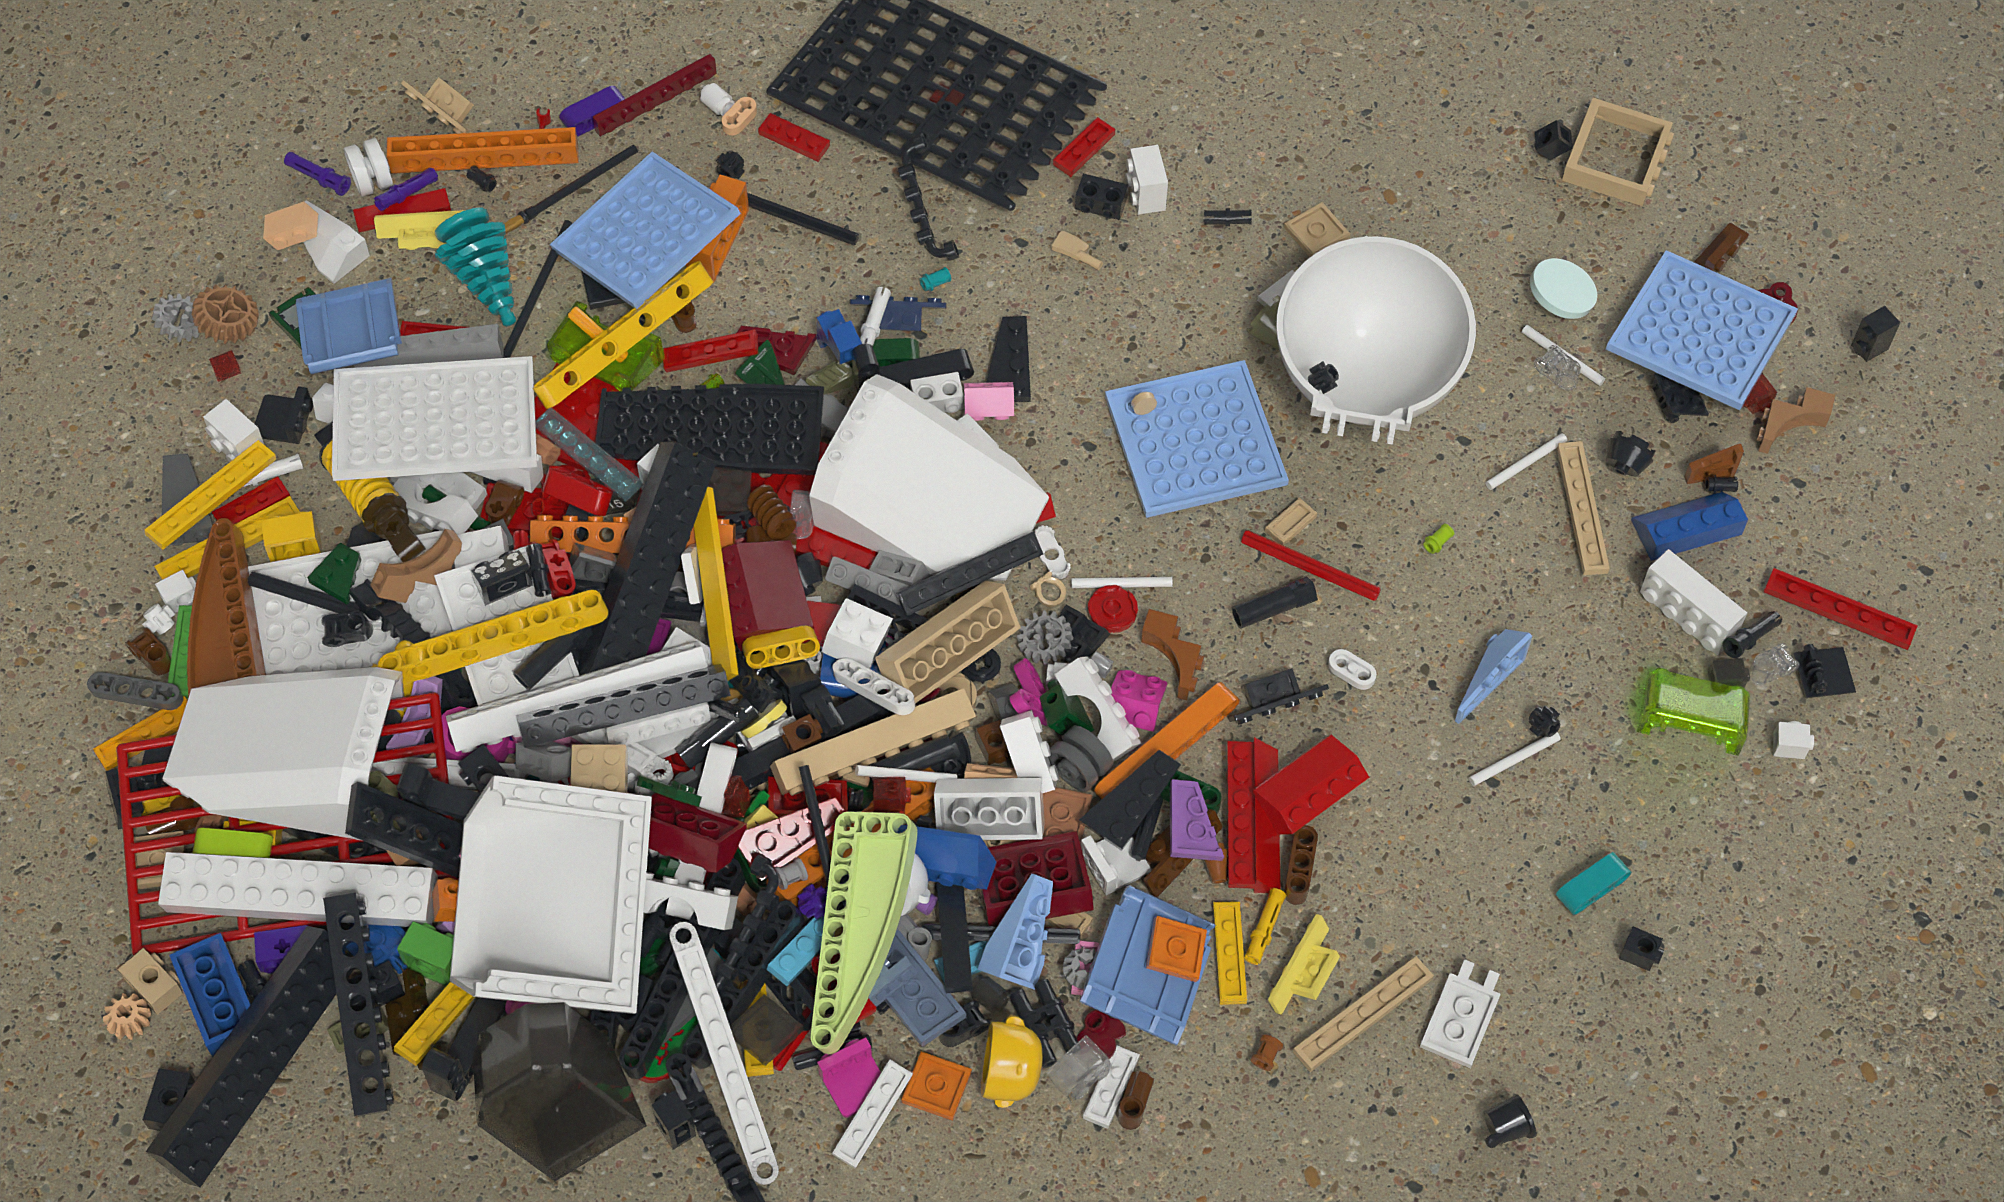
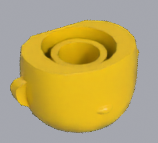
[981,1015,1042,1108]

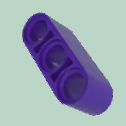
[559,86,625,137]

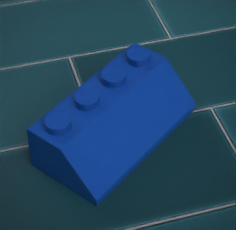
[1631,492,1748,561]
[897,825,997,890]

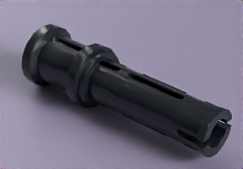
[1722,611,1782,659]

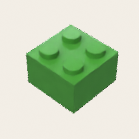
[397,921,454,986]

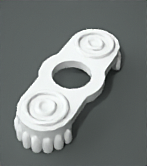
[1035,525,1070,579]

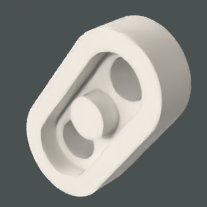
[1328,649,1376,690]

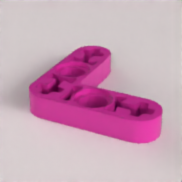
[1009,658,1048,726]

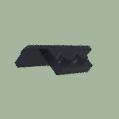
[728,651,784,713]
[1228,668,1329,725]

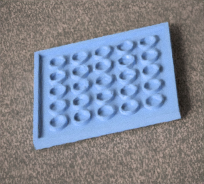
[550,152,741,309]
[1606,250,1798,410]
[1105,360,1289,518]

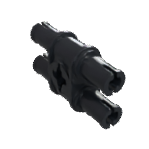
[640,898,689,968]
[1010,979,1082,1068]

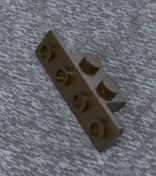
[385,969,436,1070]

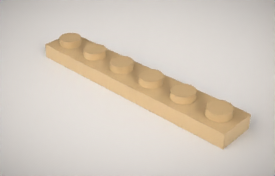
[1557,441,1610,575]
[1293,956,1434,1072]

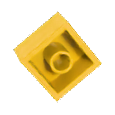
[261,511,323,562]

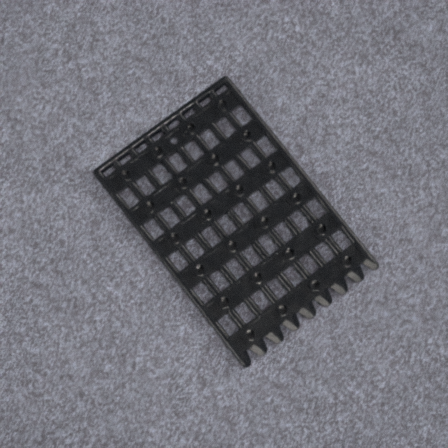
[766,0,1107,211]

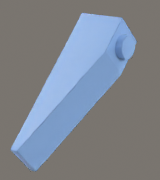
[1455,629,1532,724]
[978,874,1053,990]

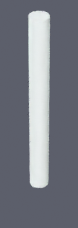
[1522,325,1605,386]
[1486,433,1567,490]
[1072,577,1172,588]
[1469,733,1560,786]
[855,765,957,783]

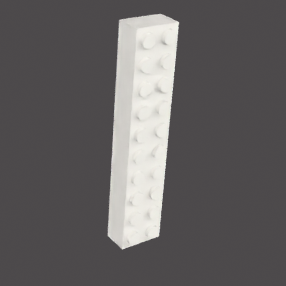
[158,852,438,927]

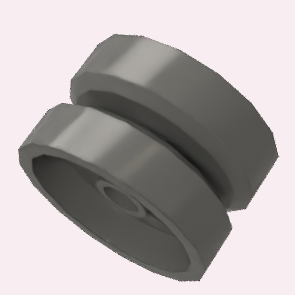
[1048,725,1113,792]

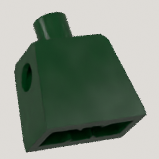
[1040,680,1095,736]

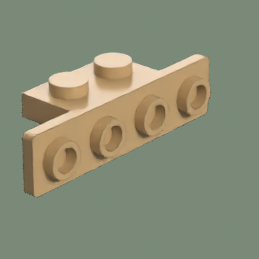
[401,77,474,134]

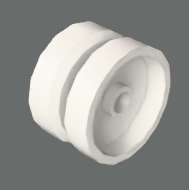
[343,137,393,197]

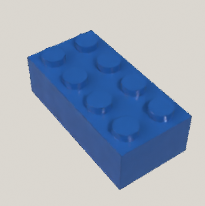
[169,933,251,1058]

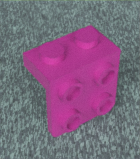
[1111,670,1168,732]
[817,1038,881,1118]

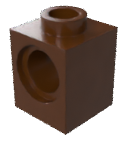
[779,714,823,755]
[976,720,1011,765]

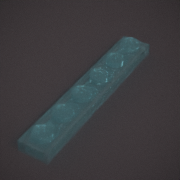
[535,408,644,502]

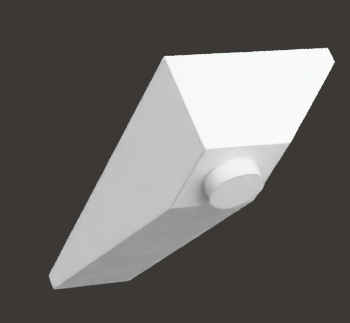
[304,200,370,284]

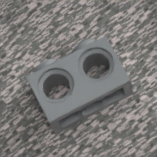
[869,550,931,586]
[516,741,572,782]

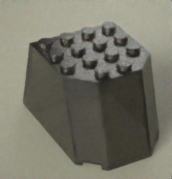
[473,1002,647,1181]

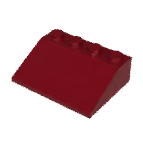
[721,540,814,651]
[981,831,1094,926]

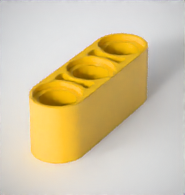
[742,626,820,669]

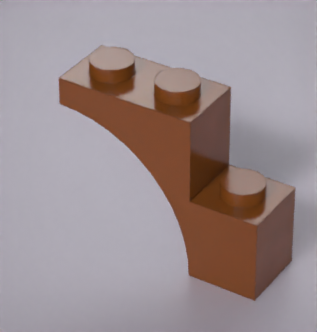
[1141,609,1204,701]

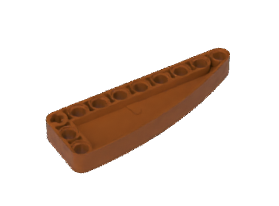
[187,518,266,698]

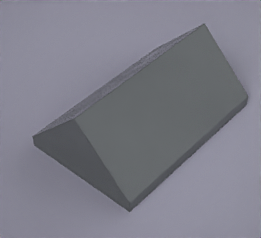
[569,543,619,583]

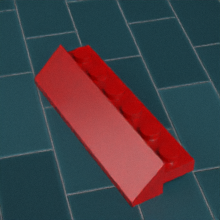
[1226,737,1281,893]

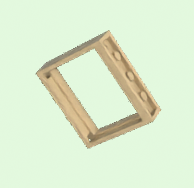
[1562,98,1674,206]

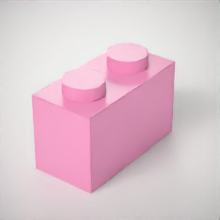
[964,382,1014,421]

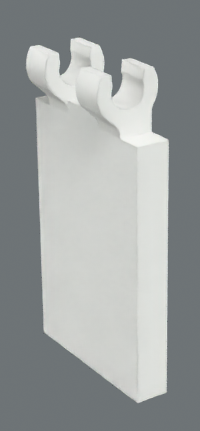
[1420,960,1500,1069]

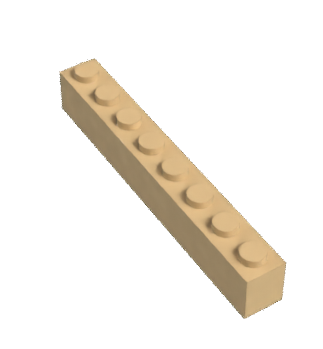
[770,688,976,796]

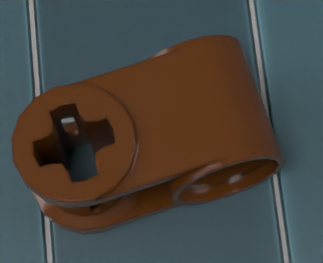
[671,287,697,333]
[485,480,524,527]
[125,627,171,676]

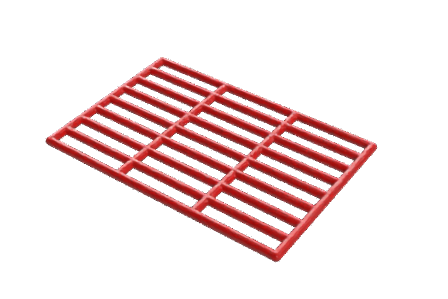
[116,692,459,956]

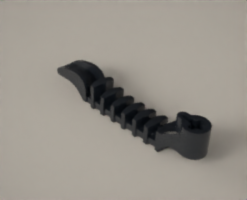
[349,579,476,709]
[666,1053,765,1202]

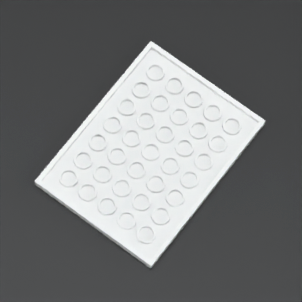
[332,356,537,481]
[248,530,453,675]

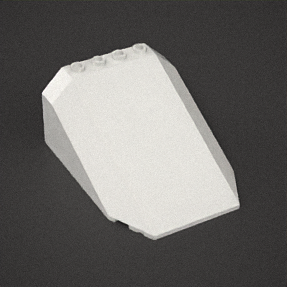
[809,374,1049,581]
[163,667,404,840]

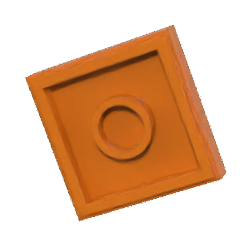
[1146,916,1207,982]
[901,1051,972,1121]

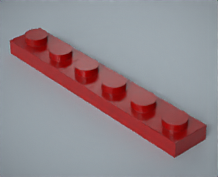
[1764,568,1918,650]

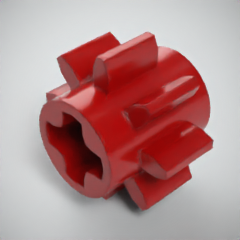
[532,492,563,520]

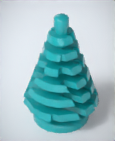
[435,207,516,327]

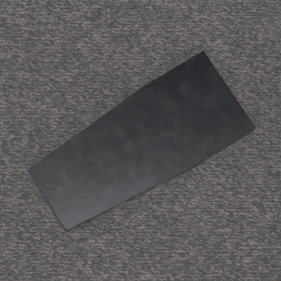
[595,384,824,475]

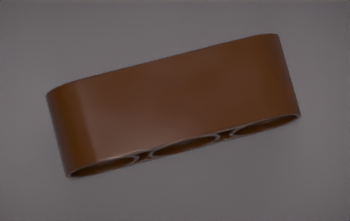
[1284,825,1318,905]

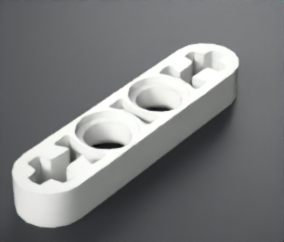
[833,658,915,715]

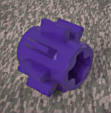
[798,884,827,919]

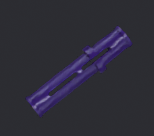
[374,167,438,211]

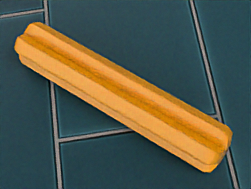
[568,307,629,363]

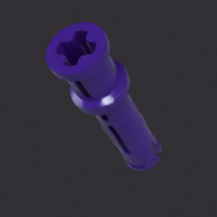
[284,152,351,196]

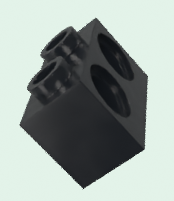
[1075,173,1128,220]

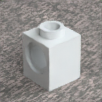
[155,570,196,613]

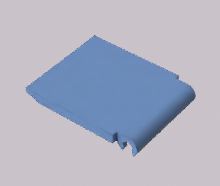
[296,278,402,374]
[1079,885,1215,1045]

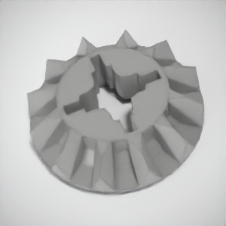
[1063,947,1096,989]

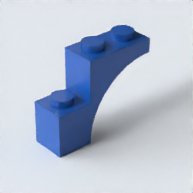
[817,309,862,364]

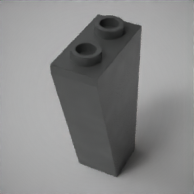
[162,453,213,546]

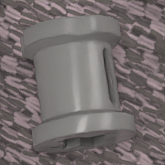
[775,857,808,890]

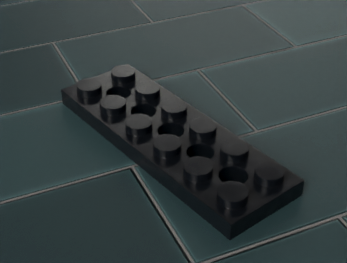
[345,782,463,878]

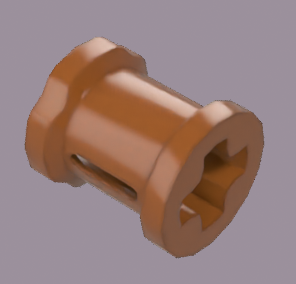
[1250,1035,1283,1071]

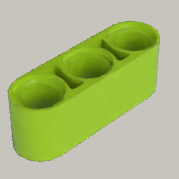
[192,828,273,858]

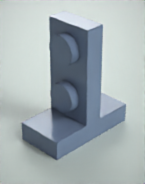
[868,956,918,1007]

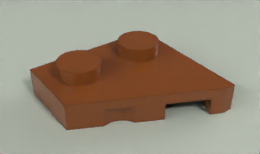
[1684,444,1744,484]

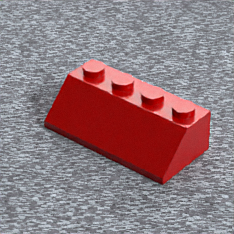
[1252,734,1370,835]

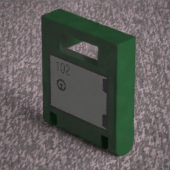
[268,287,316,350]

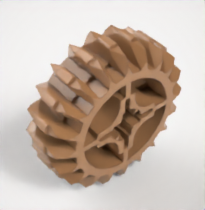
[191,283,259,344]

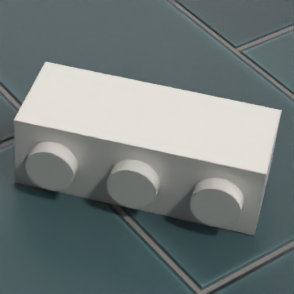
[1000,710,1059,793]

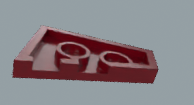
[737,325,817,375]

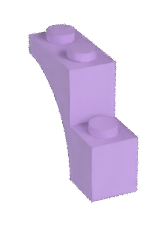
[386,676,443,758]

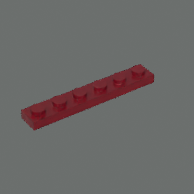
[593,54,717,137]

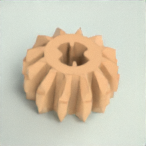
[103,993,151,1040]

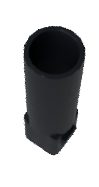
[1232,576,1318,629]
[512,627,593,690]
[675,697,759,769]
[867,735,955,788]

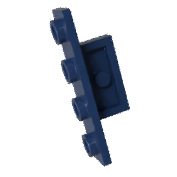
[850,295,947,331]

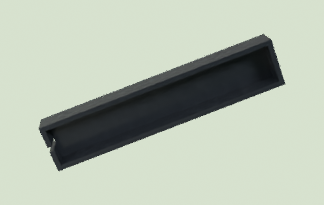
[577,442,717,676]
[146,926,353,1187]

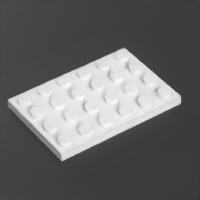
[434,544,579,706]

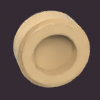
[1131,392,1157,415]

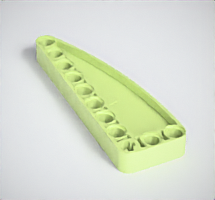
[811,812,917,1055]

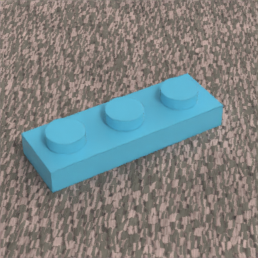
[767,915,825,986]

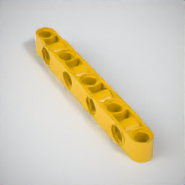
[532,261,713,409]
[378,590,608,685]

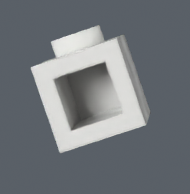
[1773,721,1814,759]

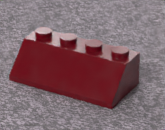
[648,793,747,872]

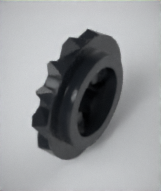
[962,649,1001,684]

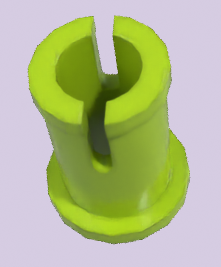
[1423,523,1454,554]

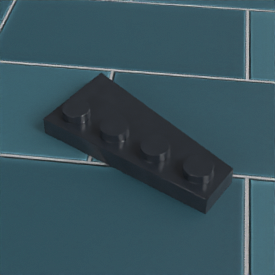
[986,316,1031,402]
[1078,750,1181,851]

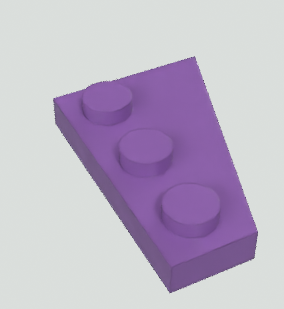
[1170,780,1224,861]

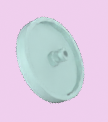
[1530,258,1597,319]

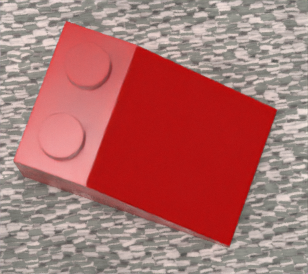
[766,777,848,817]

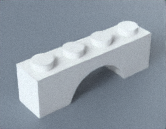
[393,476,478,535]
[1054,657,1142,761]
[644,872,738,930]

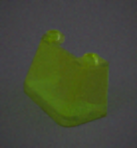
[547,301,664,391]
[1637,668,1750,756]

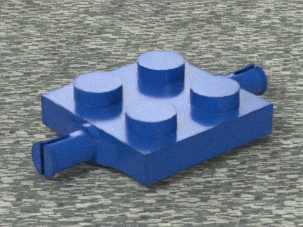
[346,923,407,974]

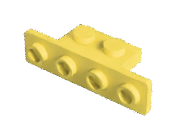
[374,210,465,250]
[1268,914,1340,1014]

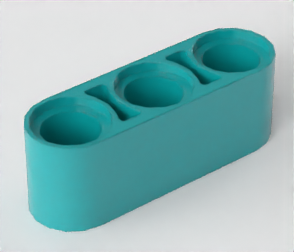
[1556,852,1632,915]

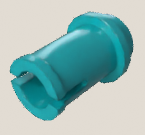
[919,267,952,292]

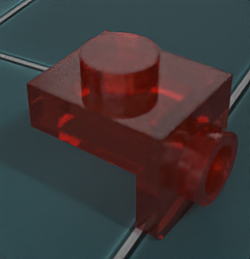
[209,350,241,382]
[721,776,752,818]

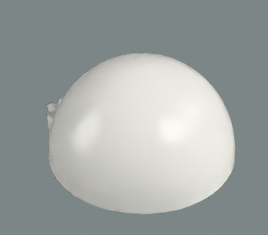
[1277,236,1476,445]

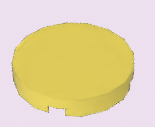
[740,699,787,738]

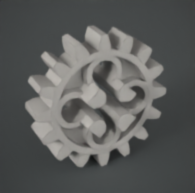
[152,294,200,342]
[1017,610,1073,665]

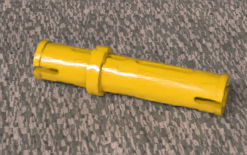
[1244,888,1286,965]

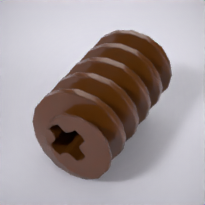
[747,485,797,540]

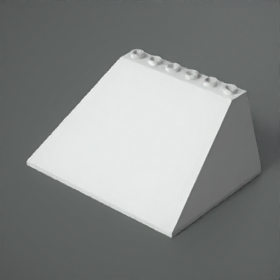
[450,776,652,1014]

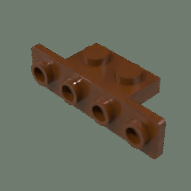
[1694,223,1749,273]
[1144,809,1223,898]

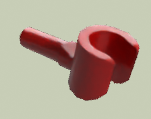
[536,108,551,129]

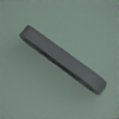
[87,672,184,710]

